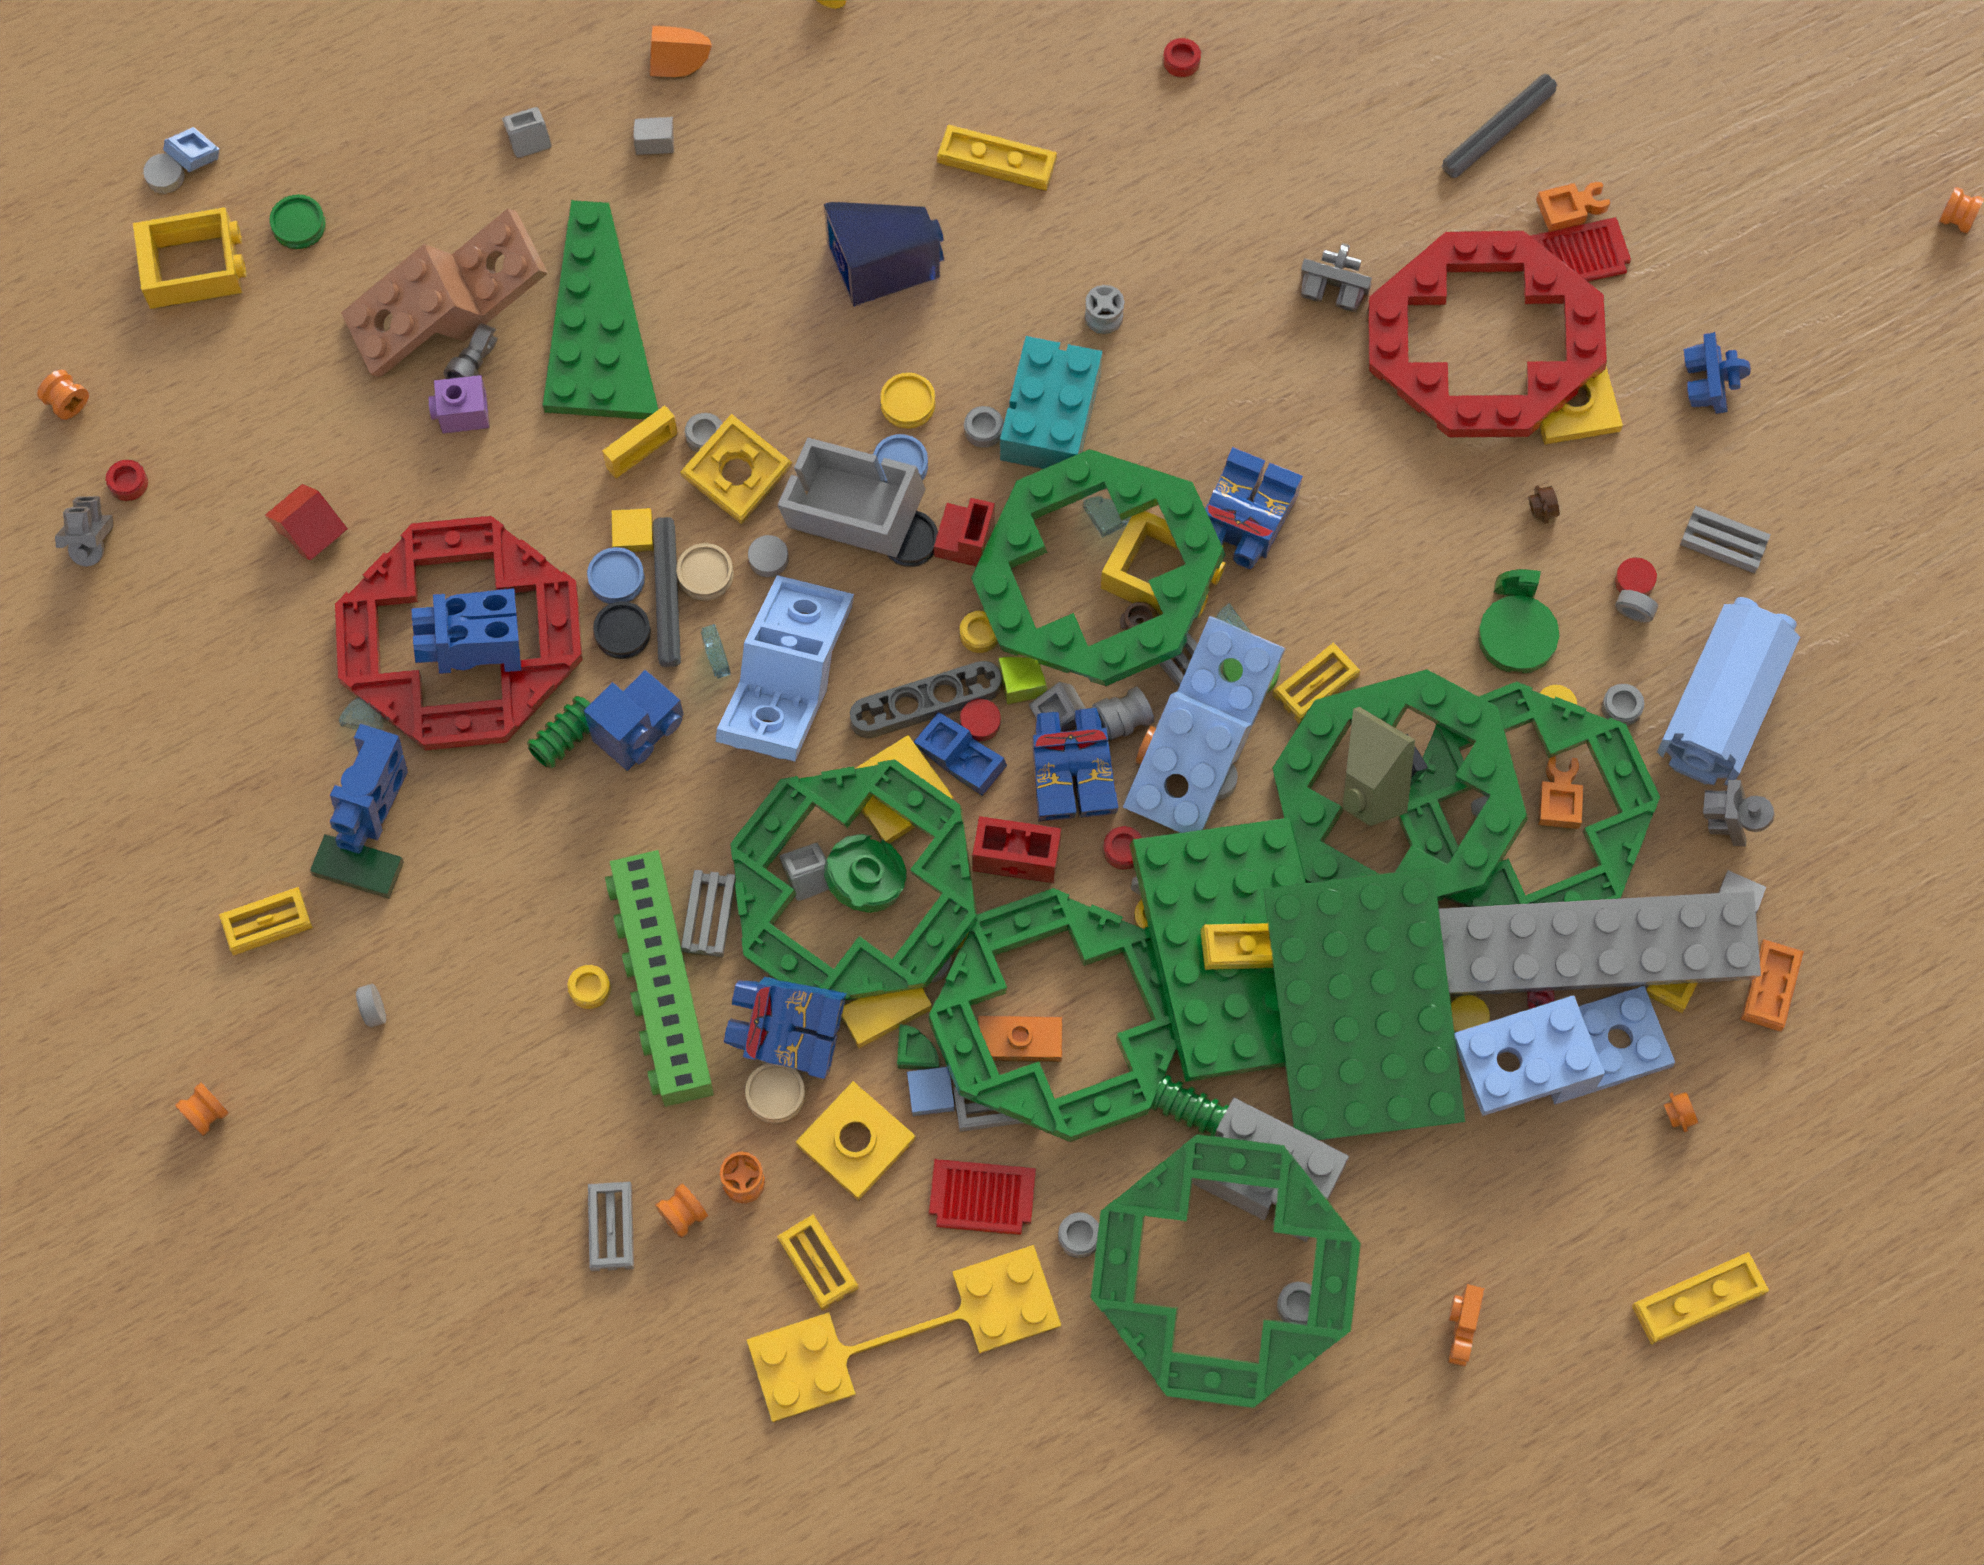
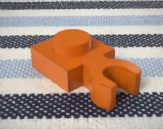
[1536,182,1611,232]
[1538,756,1583,829]
[1448,1284,1484,1367]

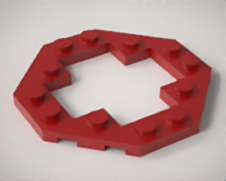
[1369,231,1607,438]
[335,516,583,751]

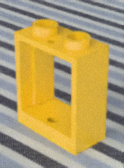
[133,207,247,309]
[1100,511,1226,618]

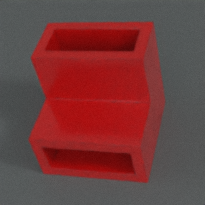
[265,484,348,561]
[934,497,995,567]

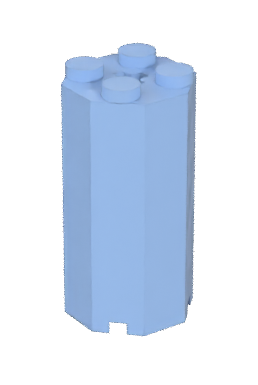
[1657,597,1800,785]

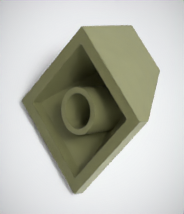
[1342,707,1415,826]

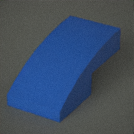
[914,712,1007,796]

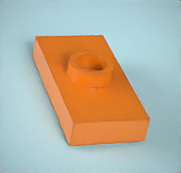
[1741,939,1804,1032]
[978,1016,1062,1062]

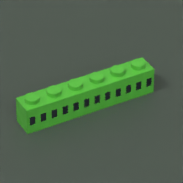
[605,850,714,1107]

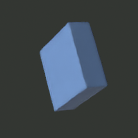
[163,127,220,172]
[907,1067,954,1116]

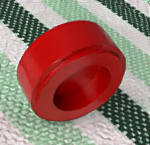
[1163,38,1201,77]
[105,459,148,501]
[1615,557,1657,596]
[960,699,1001,742]
[1103,826,1143,870]

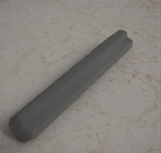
[1442,74,1557,178]
[653,517,681,667]

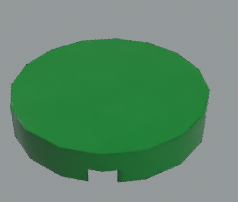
[1478,595,1560,674]
[824,834,907,913]

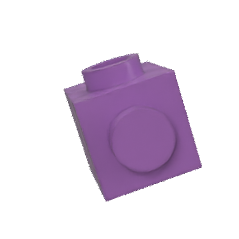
[428,375,490,433]

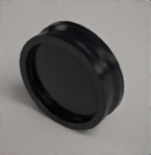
[887,511,938,567]
[593,601,651,659]

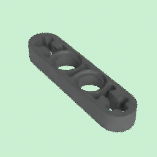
[850,661,1002,739]

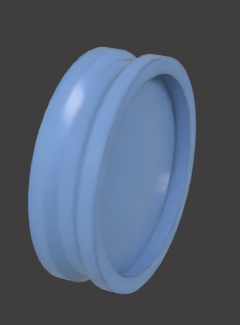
[873,434,928,483]
[587,547,645,604]

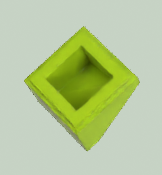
[998,657,1047,704]

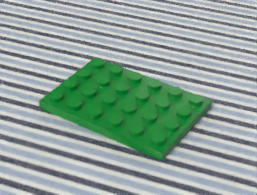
[1129,818,1306,1082]
[1263,868,1466,1140]

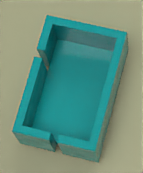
[1000,336,1103,469]

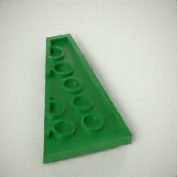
[543,200,659,420]

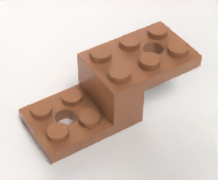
[341,208,548,378]

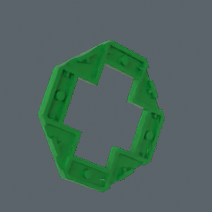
[971,449,1225,687]
[1272,669,1528,901]
[1398,681,1660,907]
[730,759,978,1001]
[928,888,1177,1142]
[1090,1134,1361,1408]

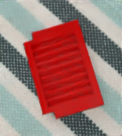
[1530,217,1631,282]
[929,1159,1036,1235]

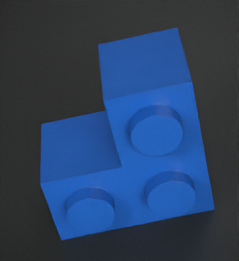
[584,670,684,771]

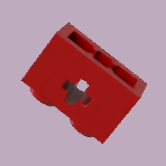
[972,816,1061,884]

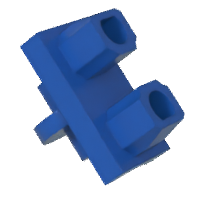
[1684,332,1751,414]

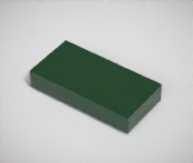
[310,834,404,899]

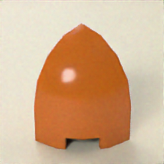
[650,26,712,77]

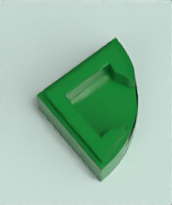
[1494,569,1541,598]
[897,1024,939,1070]

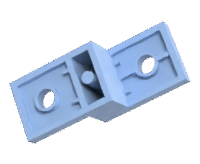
[716,575,854,762]
[1123,616,1286,833]
[1454,986,1675,1116]

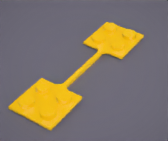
[746,1245,1062,1423]

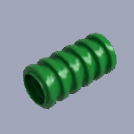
[527,696,591,768]
[1151,1075,1229,1136]

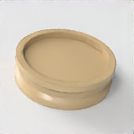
[676,543,733,601]
[745,1063,805,1124]

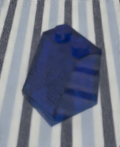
[824,202,944,307]

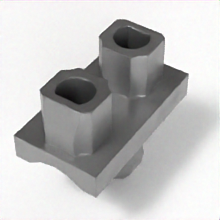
[1301,243,1372,312]
[55,496,113,567]
[1703,780,1775,846]

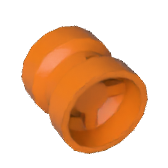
[720,1152,765,1204]

